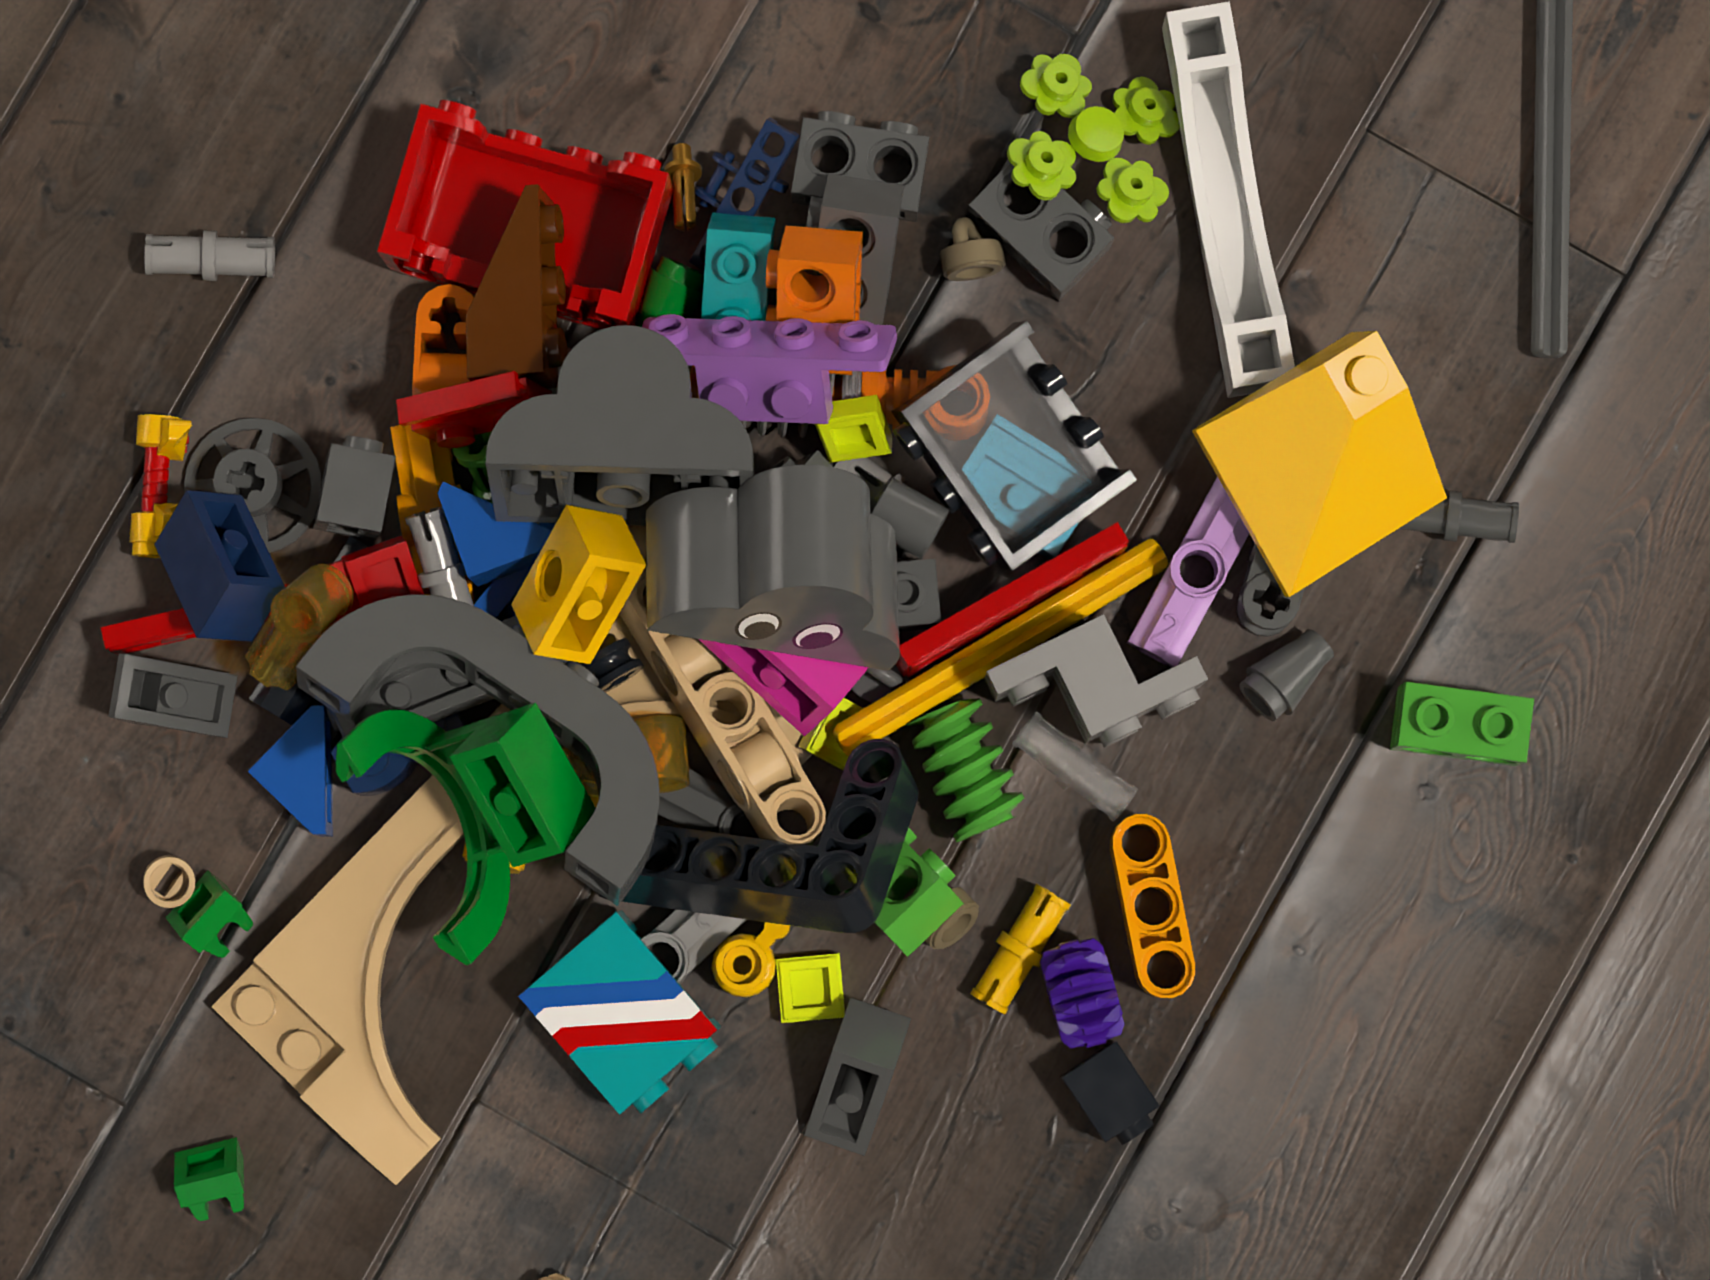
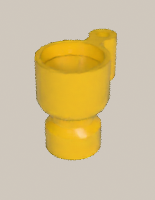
[711,922,791,998]

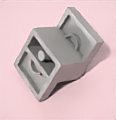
[984,614,1208,748]

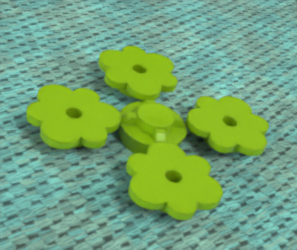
[1007,54,1180,223]

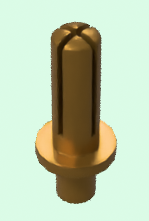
[664,143,702,231]

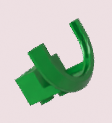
[336,702,596,965]

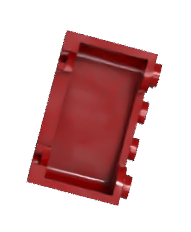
[377,100,673,330]

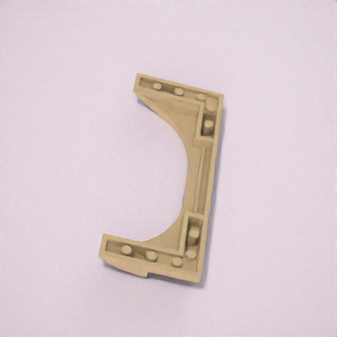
[211,594,812,1185]

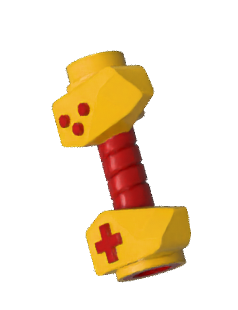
[129,414,192,558]

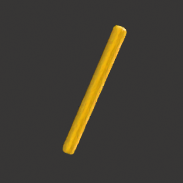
[833,539,1169,756]

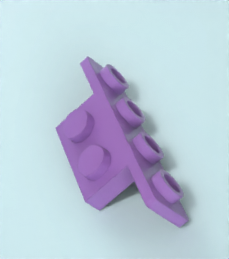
[642,314,897,424]

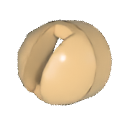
[143,855,195,908]

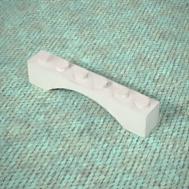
[1162,1,1295,398]

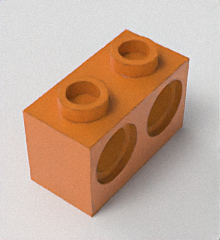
[766,226,863,375]

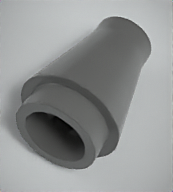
[1239,629,1334,721]

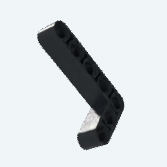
[571,739,919,933]

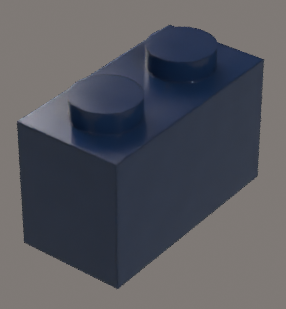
[154,490,286,641]

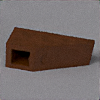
[466,184,567,389]

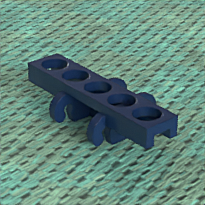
[689,117,800,271]

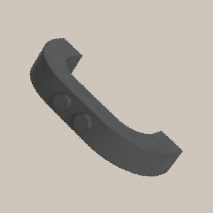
[296,595,660,906]

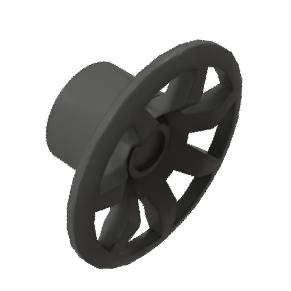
[184,418,322,554]

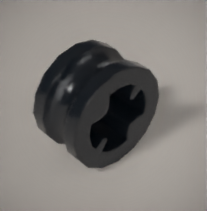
[581,638,644,693]

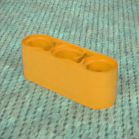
[1110,814,1195,998]

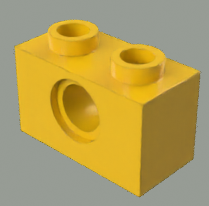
[511,505,646,664]

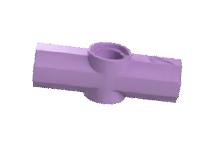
[1127,477,1250,668]

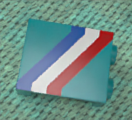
[518,910,722,1115]

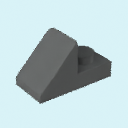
[108,653,238,738]

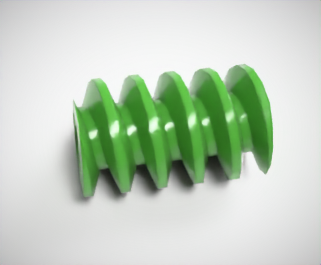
[905,698,1024,843]

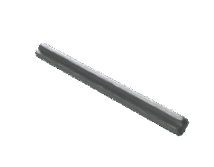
[1531,0,1573,359]

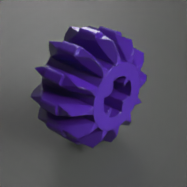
[1040,938,1124,1048]

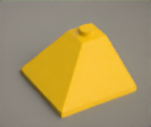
[1192,331,1447,597]

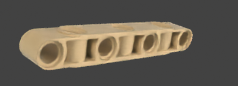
[619,525,826,845]

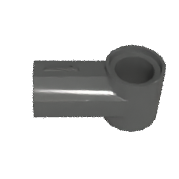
[872,478,950,560]
[658,762,780,835]

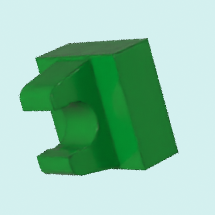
[165,870,253,958]
[174,1137,244,1221]

